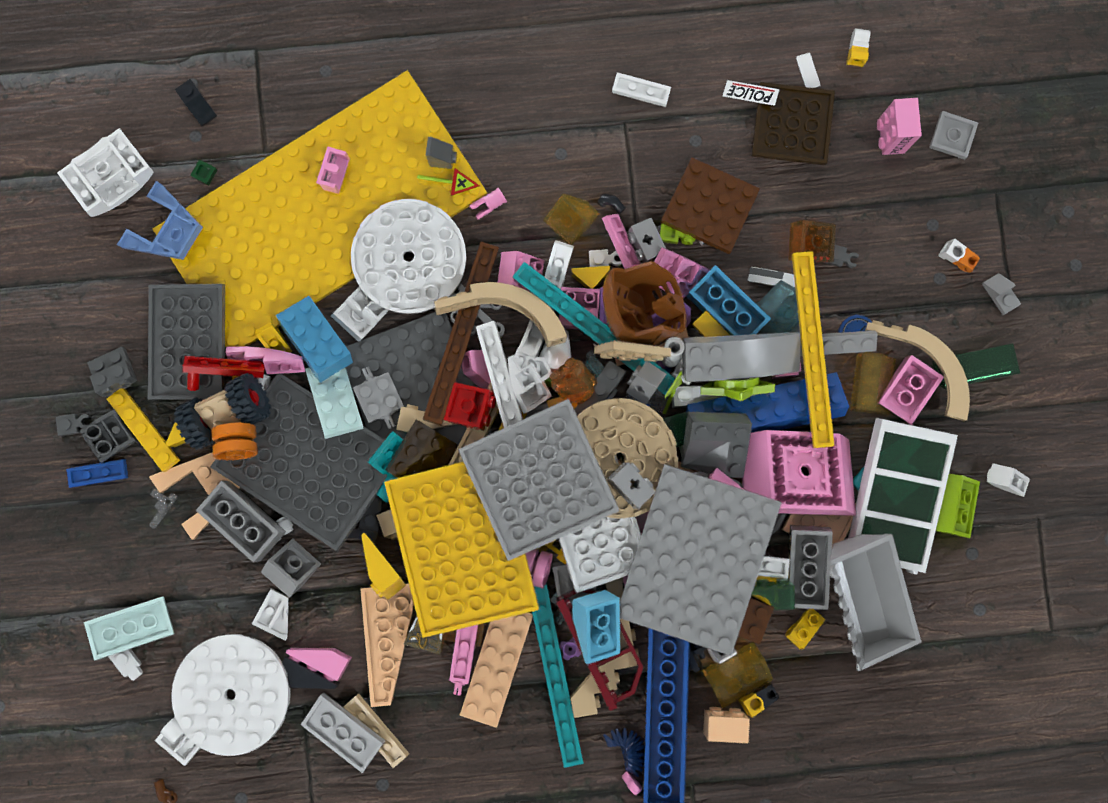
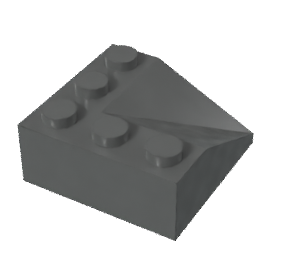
[681,412,752,478]

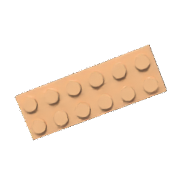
[460,612,533,728]

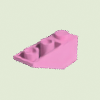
[286,648,352,681]

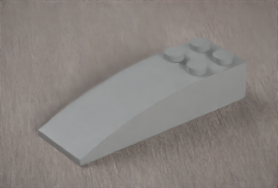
[683,332,801,382]

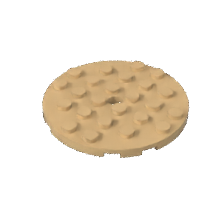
[577,398,678,519]

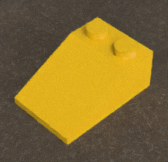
[361,533,406,600]

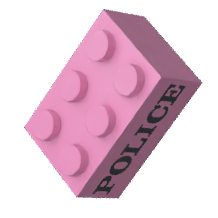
[877,98,922,155]

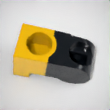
[738,682,779,718]

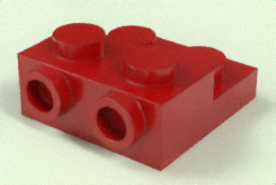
[443,382,496,431]

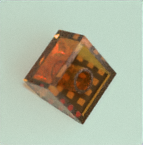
[788,220,836,263]

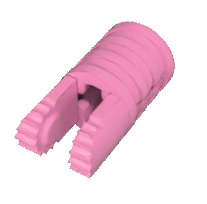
[469,188,507,220]

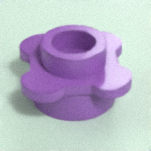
[559,638,581,660]

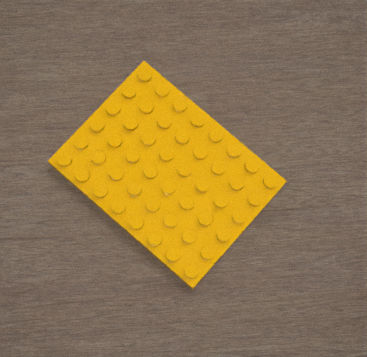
[384,462,540,638]

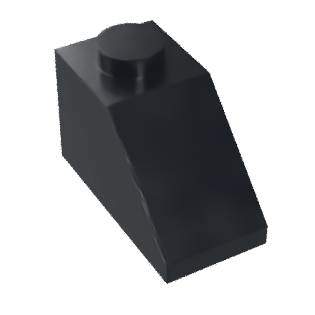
[175,79,217,126]

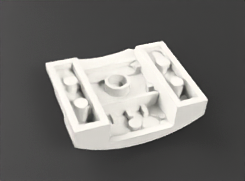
[57,128,154,217]

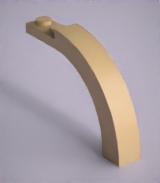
[434,282,567,347]
[865,320,970,421]

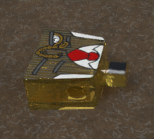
[404,616,444,655]

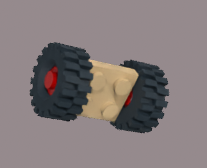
[174,373,271,450]

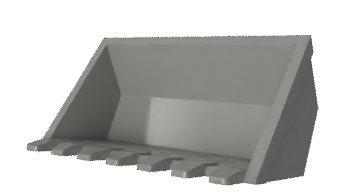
[829,534,921,671]

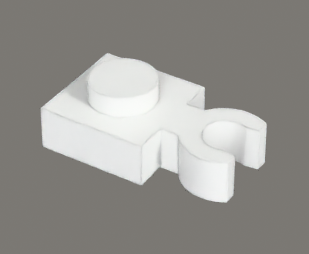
[589,249,622,267]

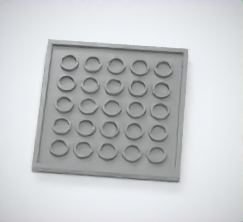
[458,399,620,561]

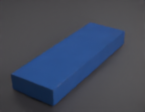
[66,459,128,488]

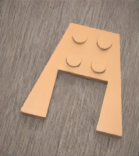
[149,452,240,540]

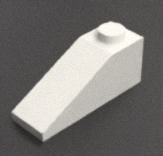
[672,386,724,408]

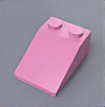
[878,355,944,425]

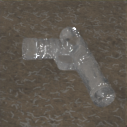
[149,489,178,529]

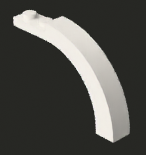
[515,240,574,358]

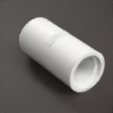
[662,337,685,367]

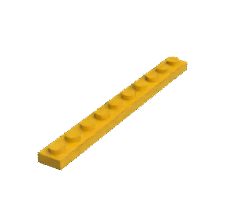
[792,251,834,448]

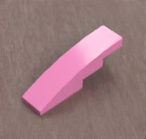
[226,346,306,374]

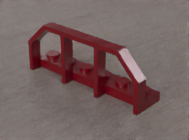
[556,588,643,711]

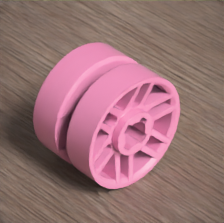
[526,549,553,588]

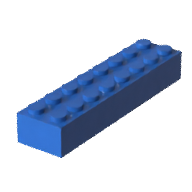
[685,372,849,433]

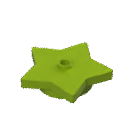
[700,377,775,401]

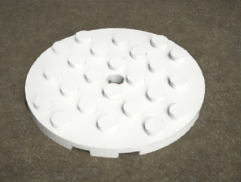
[351,199,466,314]
[172,634,290,756]

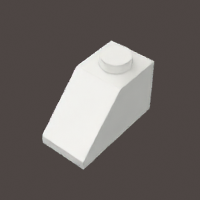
[987,464,1030,497]

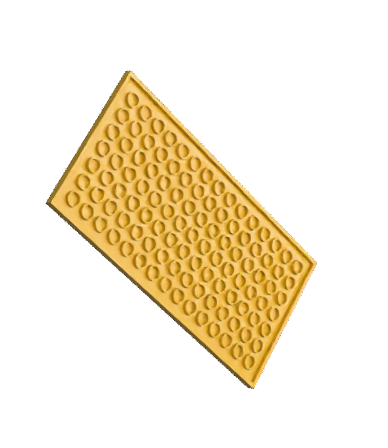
[153,70,488,347]

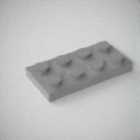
[301,693,385,773]

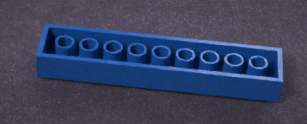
[643,628,690,803]

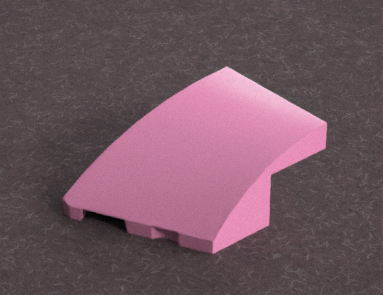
[654,247,710,299]

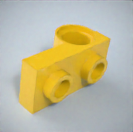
[785,608,825,649]

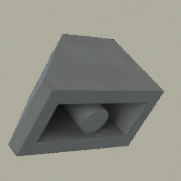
[426,137,457,169]

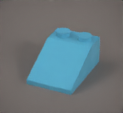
[572,590,620,664]

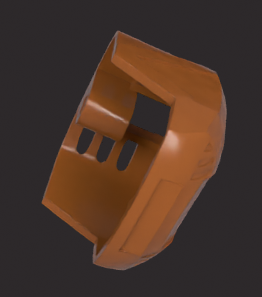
[602,261,686,347]

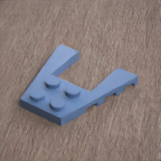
[117,181,203,260]

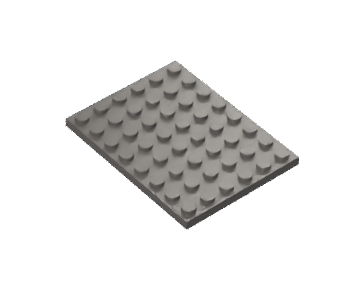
[620,464,782,656]

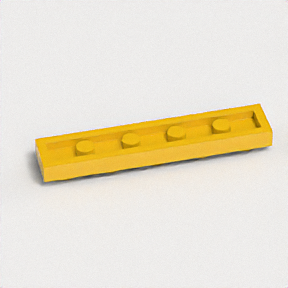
[107,388,180,472]

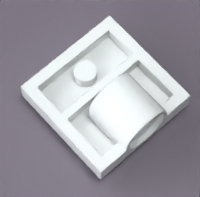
[155,717,200,766]

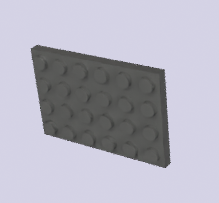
[148,284,225,400]

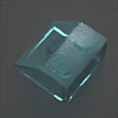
[757,280,799,333]

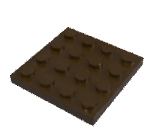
[751,82,835,165]

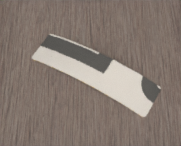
[748,267,795,290]

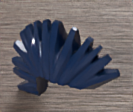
[603,728,645,778]

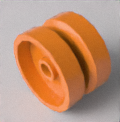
[211,423,258,460]

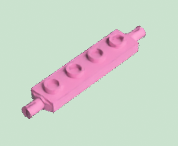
[449,625,478,696]

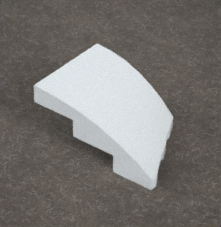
[331,286,389,342]
[508,355,553,414]

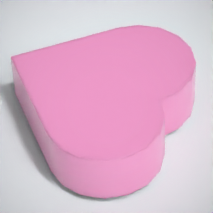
[622,771,642,795]

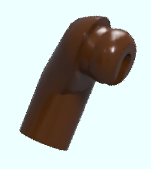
[154,779,178,803]

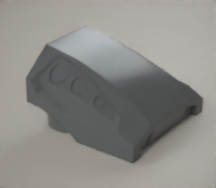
[80,409,135,464]

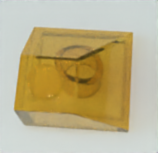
[543,194,600,245]

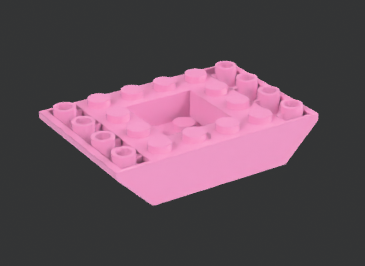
[742,430,856,516]

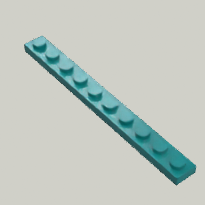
[512,262,676,395]
[532,579,583,768]

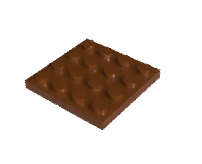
[660,157,760,254]

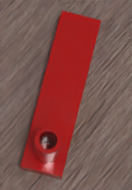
[183,356,265,391]

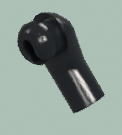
[598,194,626,214]

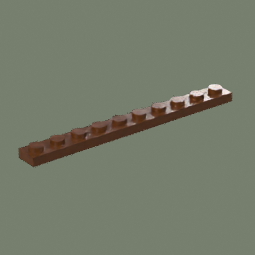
[423,242,499,426]

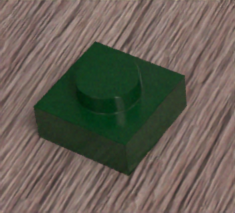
[190,159,217,186]

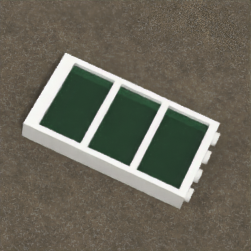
[848,418,958,574]

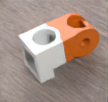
[938,239,980,273]

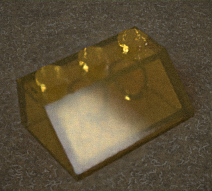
[851,352,896,416]
[702,642,773,708]

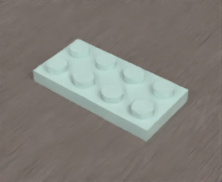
[305,368,363,439]
[84,597,175,660]

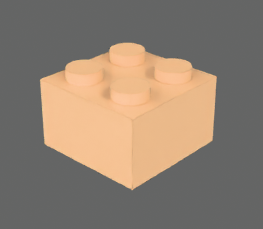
[703,707,749,743]

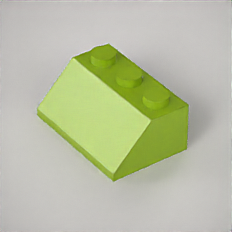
[935,474,980,538]

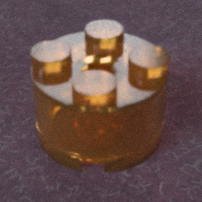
[550,358,597,404]

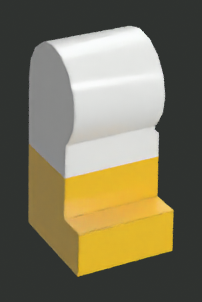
[847,28,870,67]

